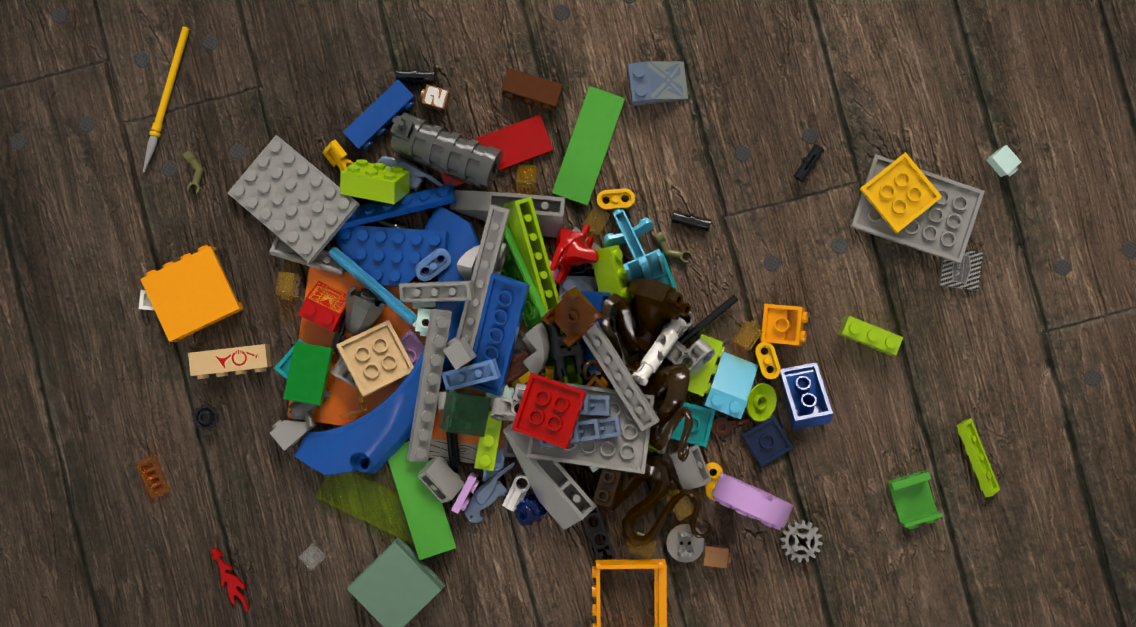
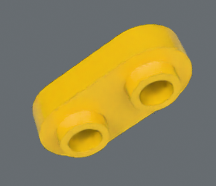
[597,189,635,210]
[755,342,781,379]
[705,462,723,501]

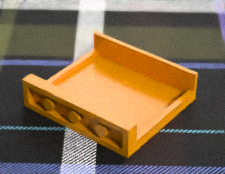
[140,245,244,342]

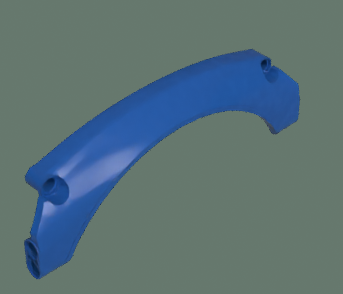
[294,206,480,476]

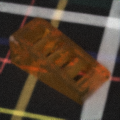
[136,454,170,499]

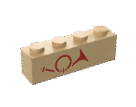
[188,344,272,379]

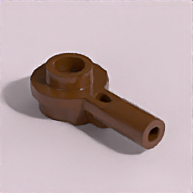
[711,416,750,437]

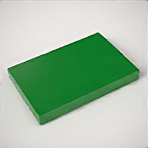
[283,342,334,406]

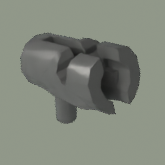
[289,387,331,429]

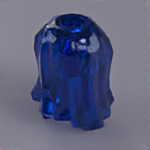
[514,493,547,527]

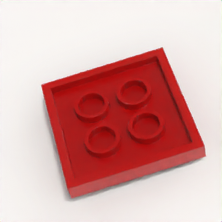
[512,373,587,449]

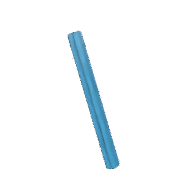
[329,247,418,325]

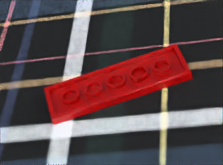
[440,115,554,188]

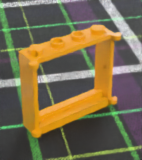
[592,559,667,627]

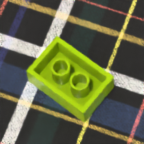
[340,159,410,204]

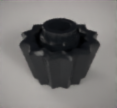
[192,404,219,431]

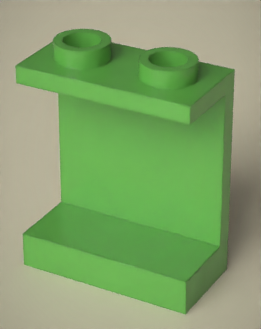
[887,470,943,529]

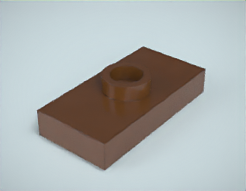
[505,349,530,385]

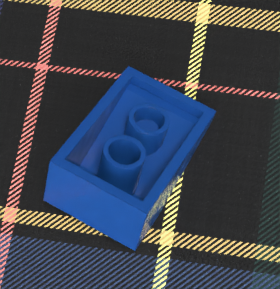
[780,362,833,430]

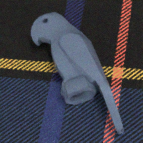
[377,156,444,191]
[465,462,515,523]

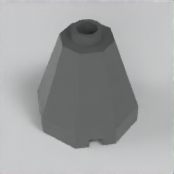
[345,286,387,336]

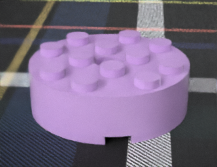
[712,473,794,530]

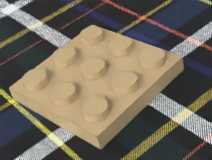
[336,320,414,397]

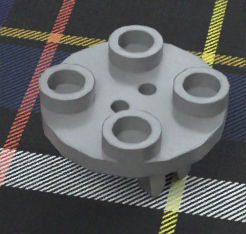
[666,524,705,563]

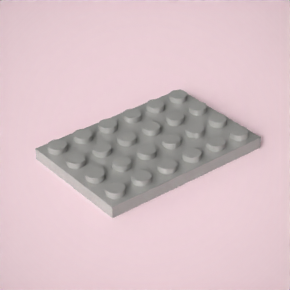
[228,135,360,264]
[850,154,985,264]
[527,382,655,474]

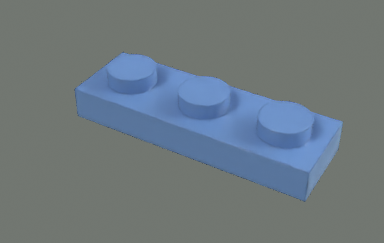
[442,358,501,391]

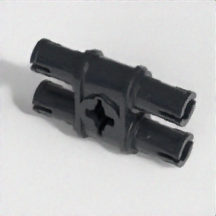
[547,322,588,378]

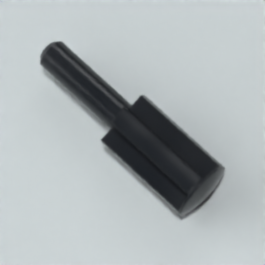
[568,266,595,276]
[331,316,346,355]

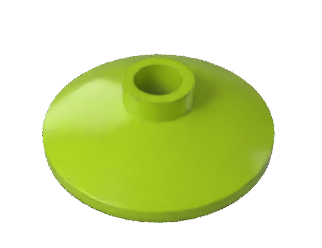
[746,383,777,422]

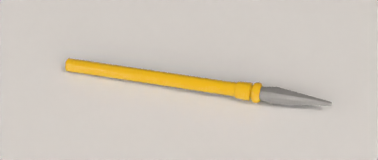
[143,27,190,172]

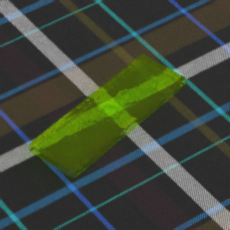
[316,472,414,544]

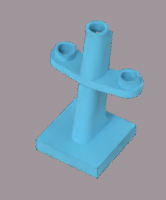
[603,208,667,284]

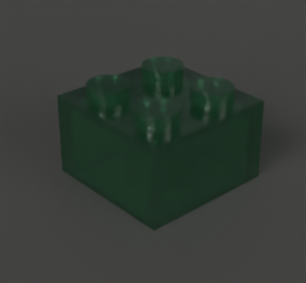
[440,389,491,437]

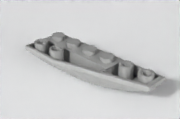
[449,190,565,238]
[503,421,597,530]

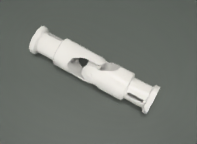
[632,317,687,386]

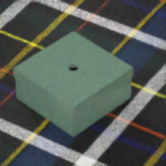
[347,537,446,627]

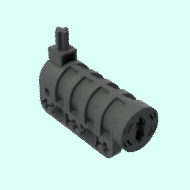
[390,113,503,188]

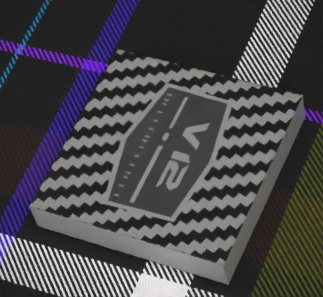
[938,250,983,291]

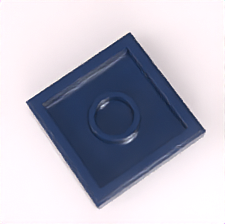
[741,415,794,468]

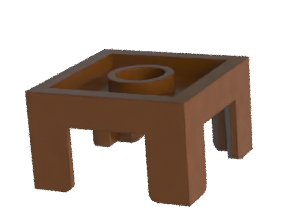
[542,287,603,347]

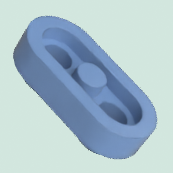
[415,248,451,281]

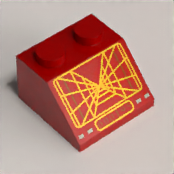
[298,281,347,332]

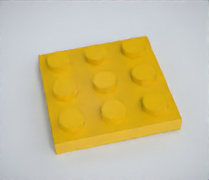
[860,152,942,233]

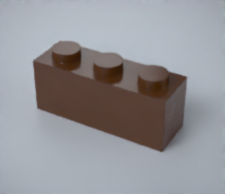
[501,68,563,111]

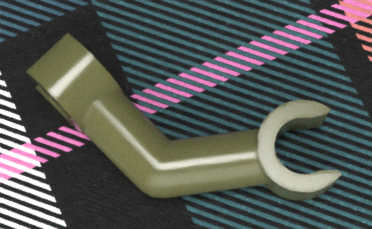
[182,150,203,194]
[654,231,691,263]

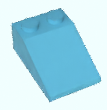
[702,352,758,419]

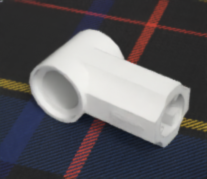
[502,472,530,512]

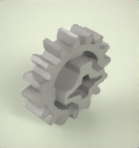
[779,519,823,563]

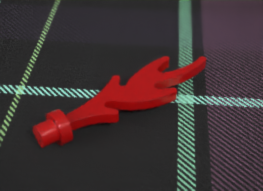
[210,547,249,612]

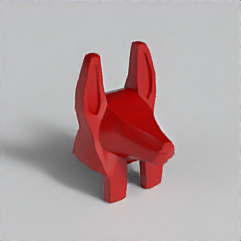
[550,224,599,285]

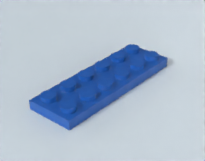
[469,273,530,397]

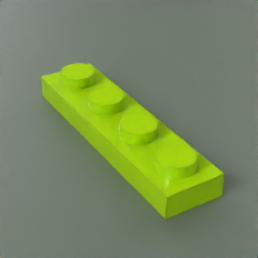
[956,418,1000,497]

